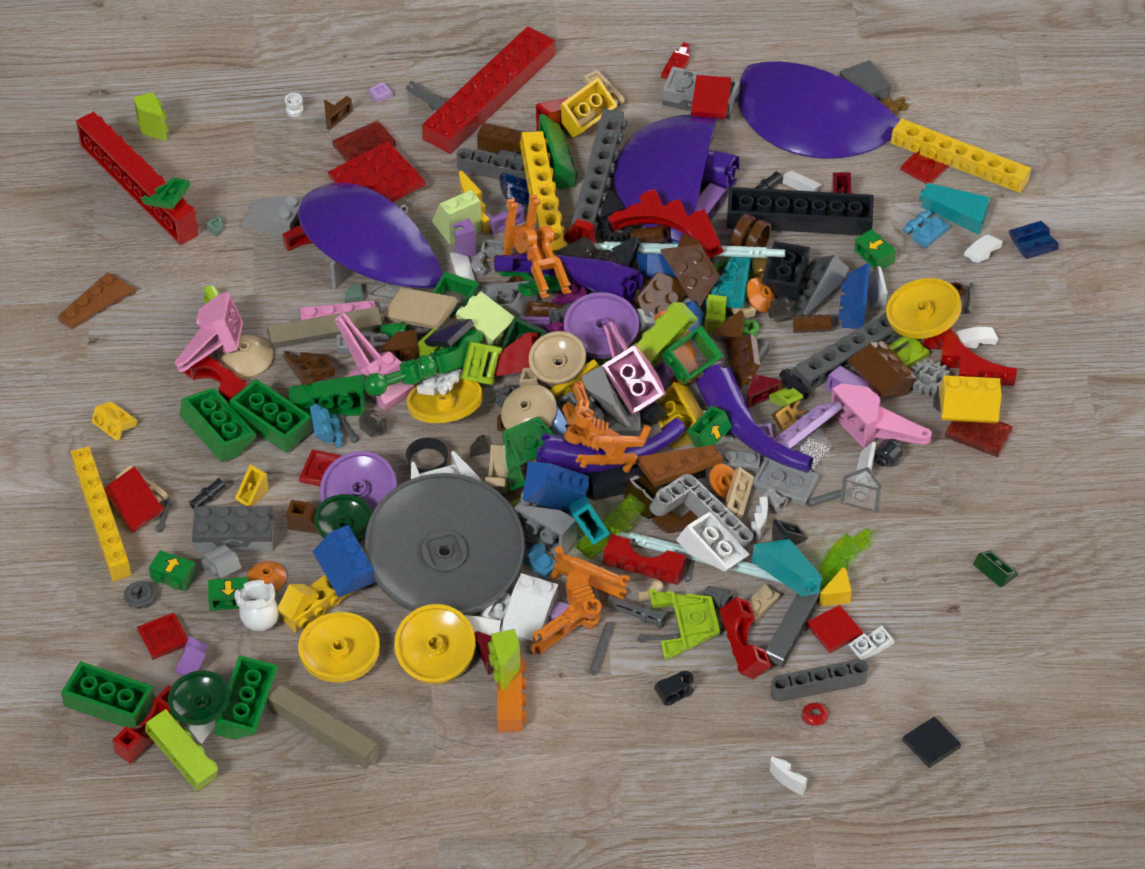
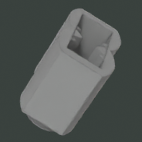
[201,544,241,579]

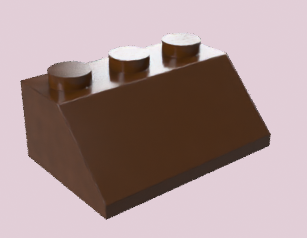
[477,123,526,154]
[848,341,916,398]

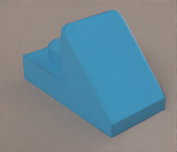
[523,543,556,580]

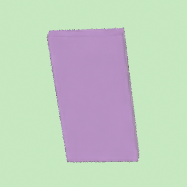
[773,402,843,449]

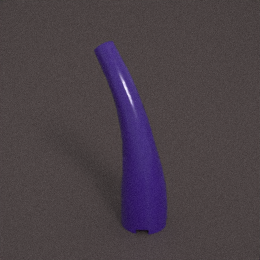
[598,150,740,189]
[494,254,643,304]
[696,364,813,473]
[536,418,686,474]

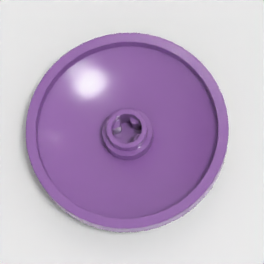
[564,292,639,359]
[320,451,398,512]

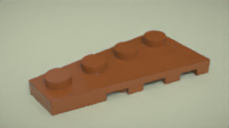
[58,272,136,329]
[636,445,723,487]

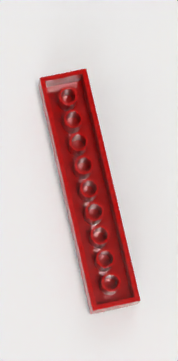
[422,26,555,154]
[76,111,198,246]

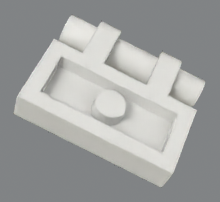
[417,368,462,395]

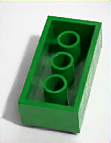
[230,379,313,453]
[61,661,155,728]

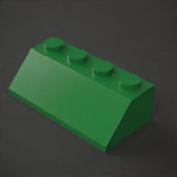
[539,114,578,189]
[179,387,256,462]
[214,655,278,740]

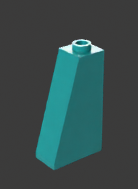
[919,183,990,235]
[569,495,610,545]
[752,539,822,596]

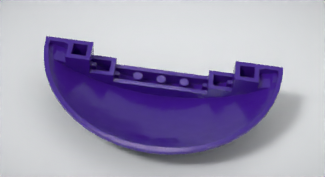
[738,61,900,159]
[614,114,717,243]
[298,183,443,288]

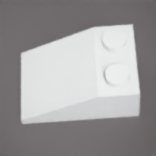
[676,512,750,572]
[500,573,559,643]

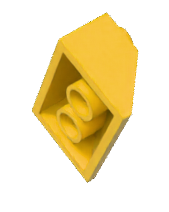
[560,77,618,138]
[939,375,1001,423]
[658,382,704,449]

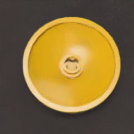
[886,278,962,339]
[406,378,483,423]
[394,604,476,684]
[298,612,380,683]

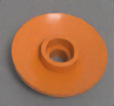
[746,277,776,313]
[709,464,734,500]
[247,561,287,592]

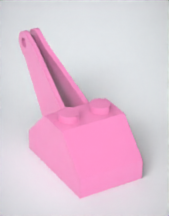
[174,291,243,372]
[334,313,415,412]
[602,321,666,415]
[831,383,932,448]

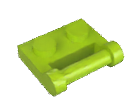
[889,336,930,368]
[461,341,502,385]

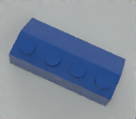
[522,461,589,513]

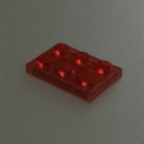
[332,120,396,162]
[945,421,1013,457]

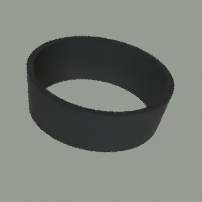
[406,437,448,474]

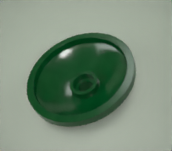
[314,494,373,542]
[168,670,230,726]

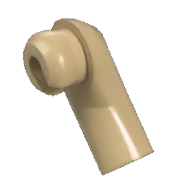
[638,580,663,602]

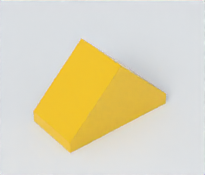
[235,464,269,506]
[819,567,852,607]
[277,584,319,621]

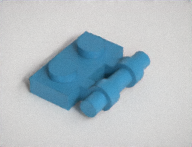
[903,209,950,249]
[310,404,343,448]

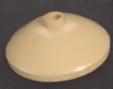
[529,331,586,384]
[217,334,274,379]
[501,384,557,429]

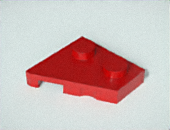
[563,219,596,252]

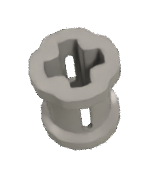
[763,487,788,513]

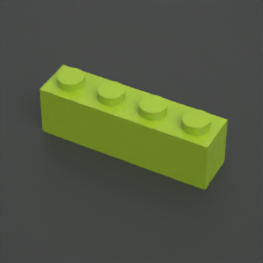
[633,302,698,367]
[145,709,218,792]

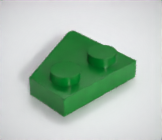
[142,177,191,209]

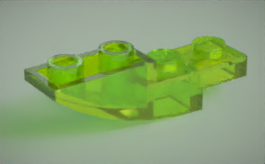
[575,493,646,559]
[818,528,872,589]

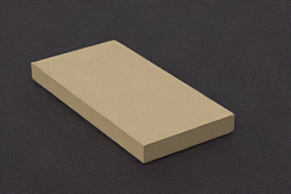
[383,287,458,329]

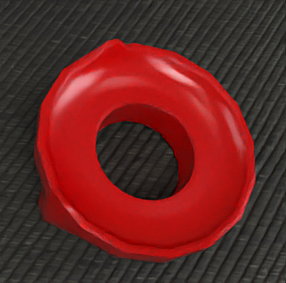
[802,703,828,726]

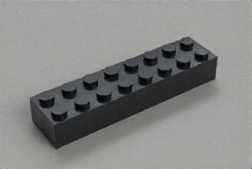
[726,187,874,235]

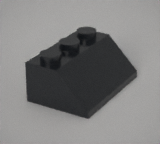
[762,241,810,302]

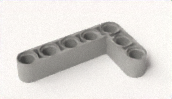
[650,474,753,550]

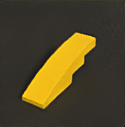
[459,170,490,234]

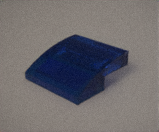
[499,172,529,206]
[1009,221,1059,259]

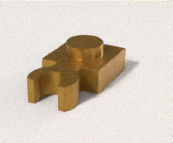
[879,97,909,115]
[771,401,805,431]

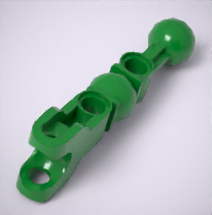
[364,329,488,397]

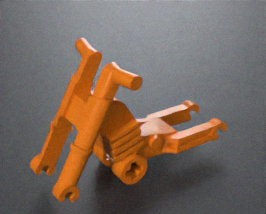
[493,194,571,299]
[562,381,651,473]
[530,546,630,655]

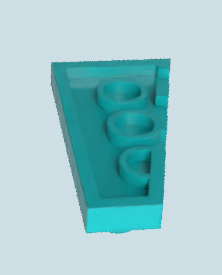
[706,257,751,308]

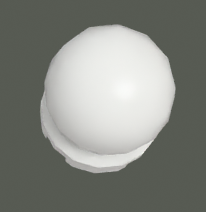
[234,580,279,632]

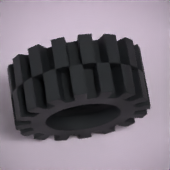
[601,217,634,243]

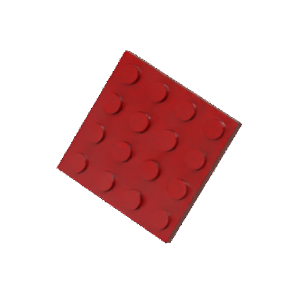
[328,141,426,202]

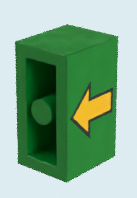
[854,229,896,270]
[686,406,732,448]
[149,550,197,592]
[208,577,249,611]

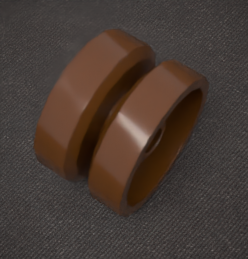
[730,214,771,259]

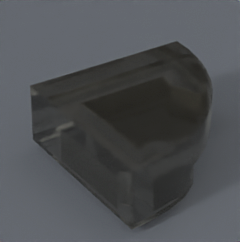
[470,435,489,457]

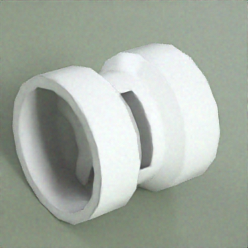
[285,93,303,118]

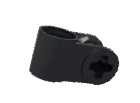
[654,671,694,706]

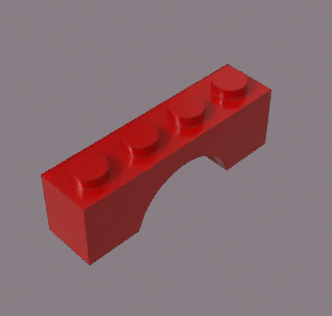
[183,355,248,405]
[603,534,686,585]
[720,596,771,679]
[112,685,172,764]

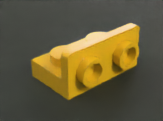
[91,401,138,441]

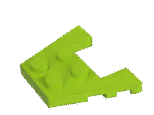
[649,589,720,661]

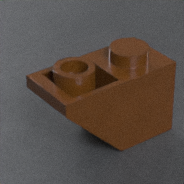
[381,330,419,361]
[286,500,319,534]

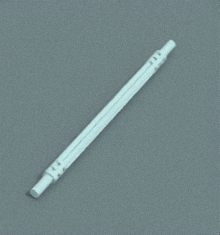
[586,241,785,258]
[610,529,783,584]

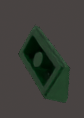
[973,550,1018,587]

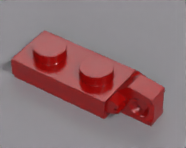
[661,42,691,80]

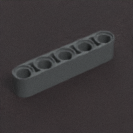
[456,148,527,186]
[766,592,821,667]
[771,659,868,702]

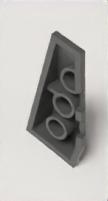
[792,255,849,316]

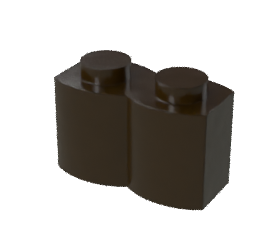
[624,475,659,519]

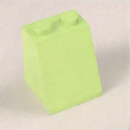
[432,190,482,245]
[456,292,514,360]

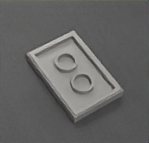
[751,457,820,506]

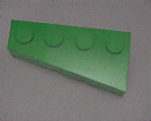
[288,374,366,416]

